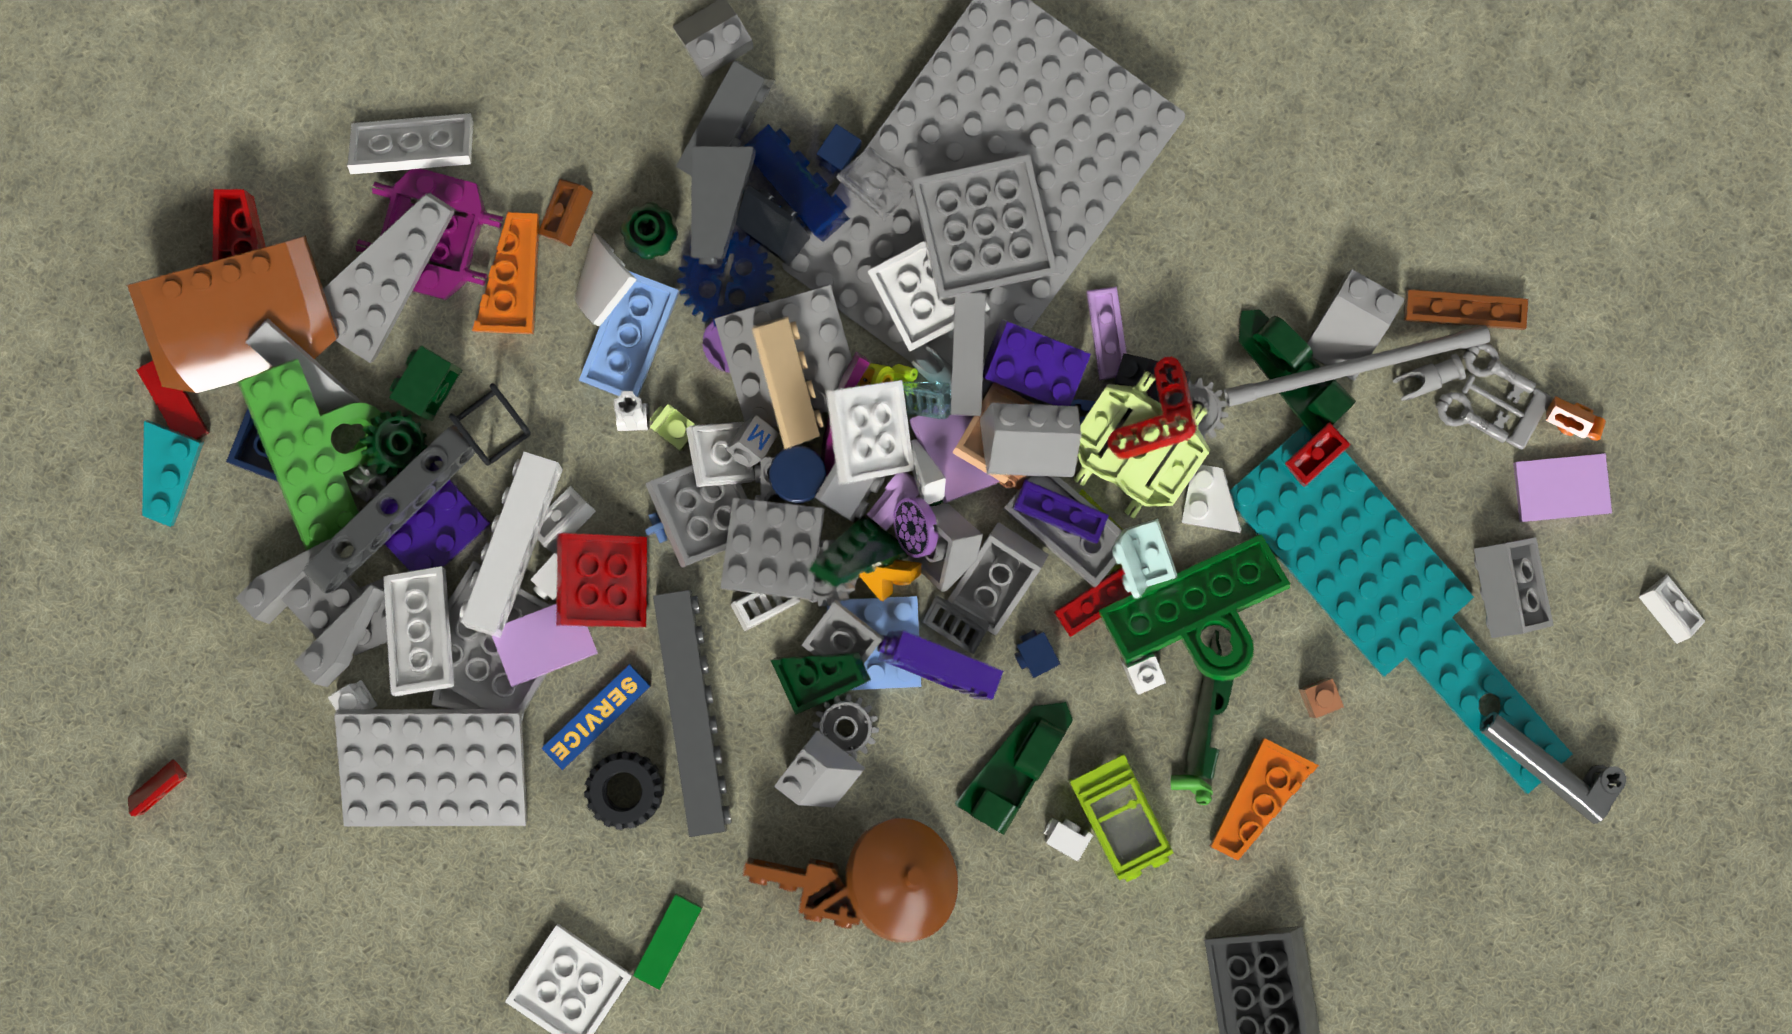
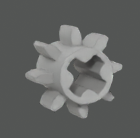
[350,464,387,502]

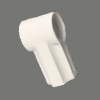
[614,391,649,431]

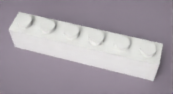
[460,452,563,638]

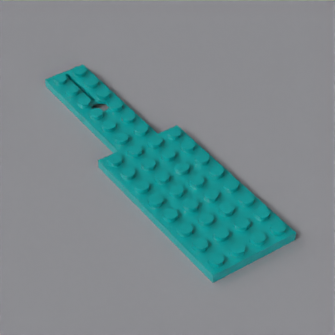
[1229,425,1573,794]

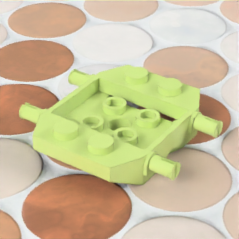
[1074,371,1210,518]

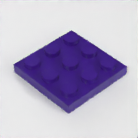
[384,462,491,572]

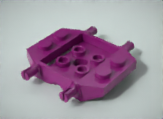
[355,168,503,301]

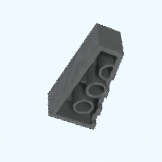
[676,61,775,176]

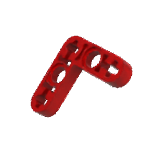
[1107,357,1197,459]

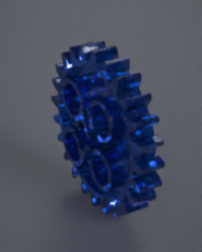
[677,231,775,328]

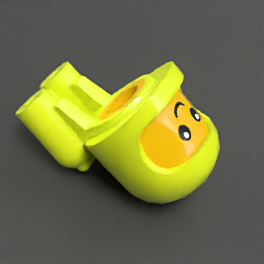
[857,363,918,395]

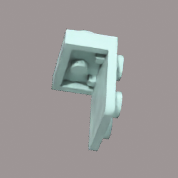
[1112,519,1177,598]

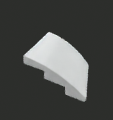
[575,233,637,326]

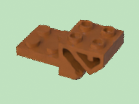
[743,857,860,929]

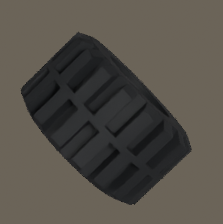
[584,751,664,830]

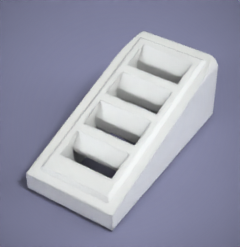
[911,439,946,505]
[731,593,800,631]

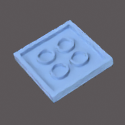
[827,596,921,690]

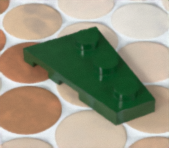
[770,652,871,715]

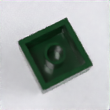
[389,345,463,421]

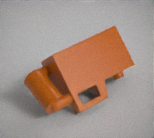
[1546,396,1606,441]

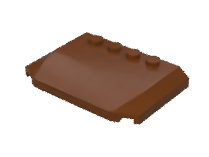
[127,235,339,393]

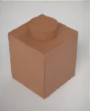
[1299,678,1344,718]

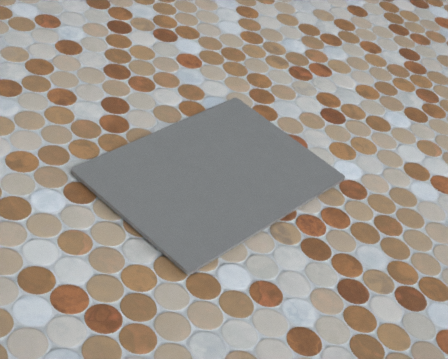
[782,0,1185,395]

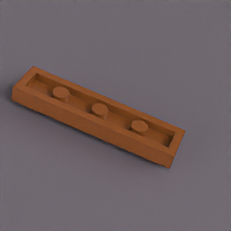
[1404,289,1528,330]

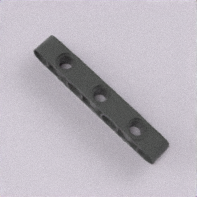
[304,425,476,594]

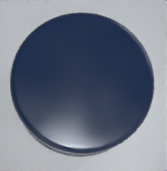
[769,446,826,503]

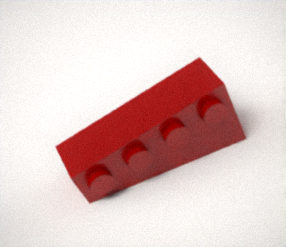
[212,189,266,261]

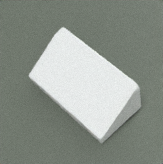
[538,486,596,554]
[1639,575,1705,644]

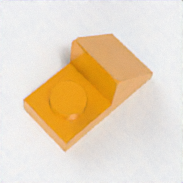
[859,559,922,601]

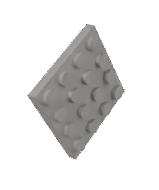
[911,154,1058,300]
[714,284,852,428]
[448,561,550,715]

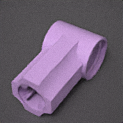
[866,472,919,531]

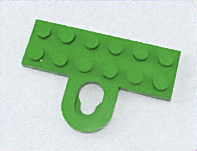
[238,359,381,551]

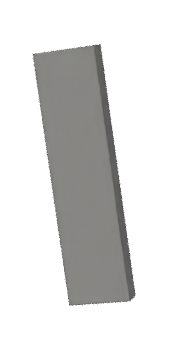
[951,293,986,416]
[246,318,360,412]

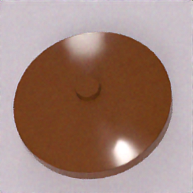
[846,818,958,943]

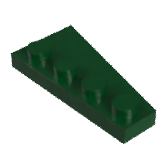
[808,516,909,587]

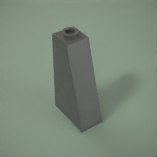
[691,146,756,265]

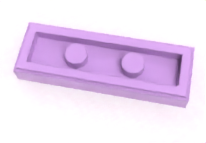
[1086,287,1127,380]

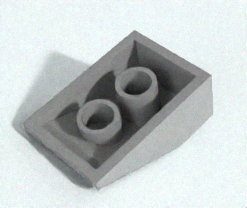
[1307,269,1405,381]
[947,522,1049,636]

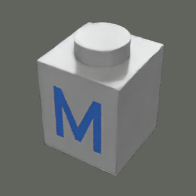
[726,415,779,468]

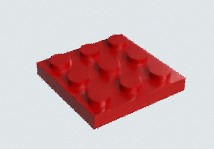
[556,533,647,628]

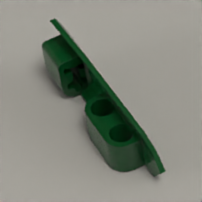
[1238,309,1356,437]
[1184,630,1234,779]
[955,702,1073,835]

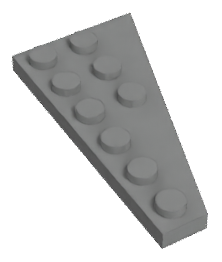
[323,193,455,363]

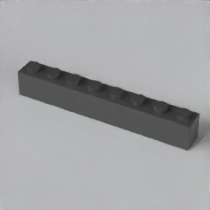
[653,590,732,837]

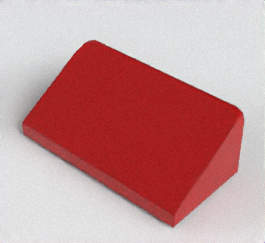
[1285,422,1351,487]
[128,759,187,817]

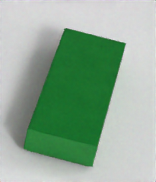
[633,894,703,990]

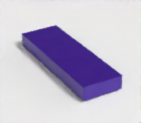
[1013,480,1109,544]

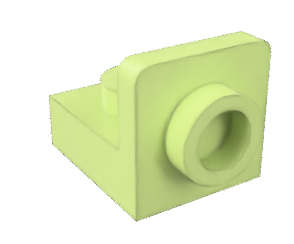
[650,404,695,451]

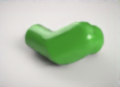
[1170,775,1213,805]

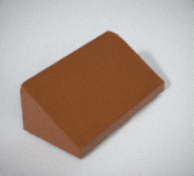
[539,179,593,247]

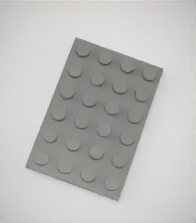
[335,709,527,826]

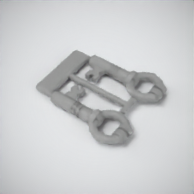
[1435,343,1551,450]

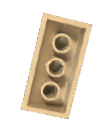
[752,316,824,449]

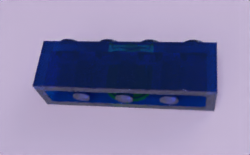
[743,124,850,242]

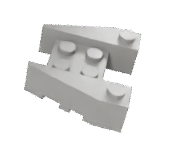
[236,539,385,687]

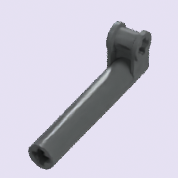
[1479,712,1626,824]

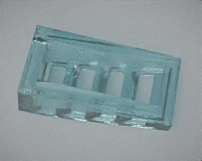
[903,382,951,419]

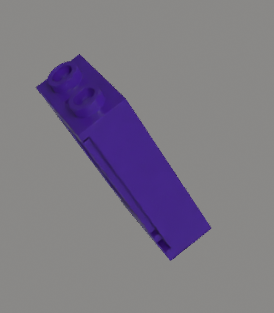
[877,631,1004,700]

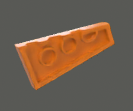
[472,212,540,334]
[1209,738,1319,860]

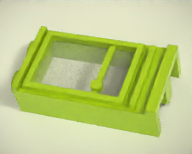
[1068,753,1174,882]

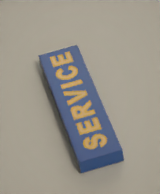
[542,664,651,770]

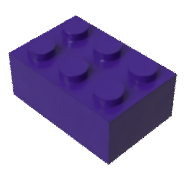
[983,319,1091,406]

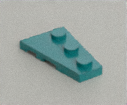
[142,420,204,527]

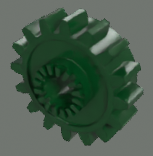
[360,410,428,478]

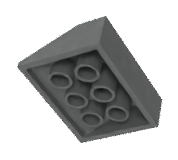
[1204,926,1320,1034]

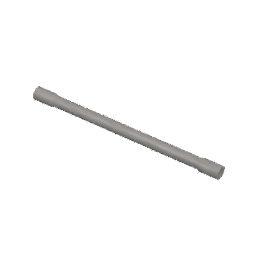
[1224,325,1490,407]

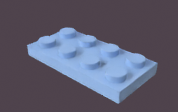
[579,271,680,397]

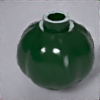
[620,202,678,260]

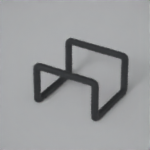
[449,383,531,466]

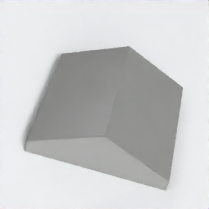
[802,600,884,663]

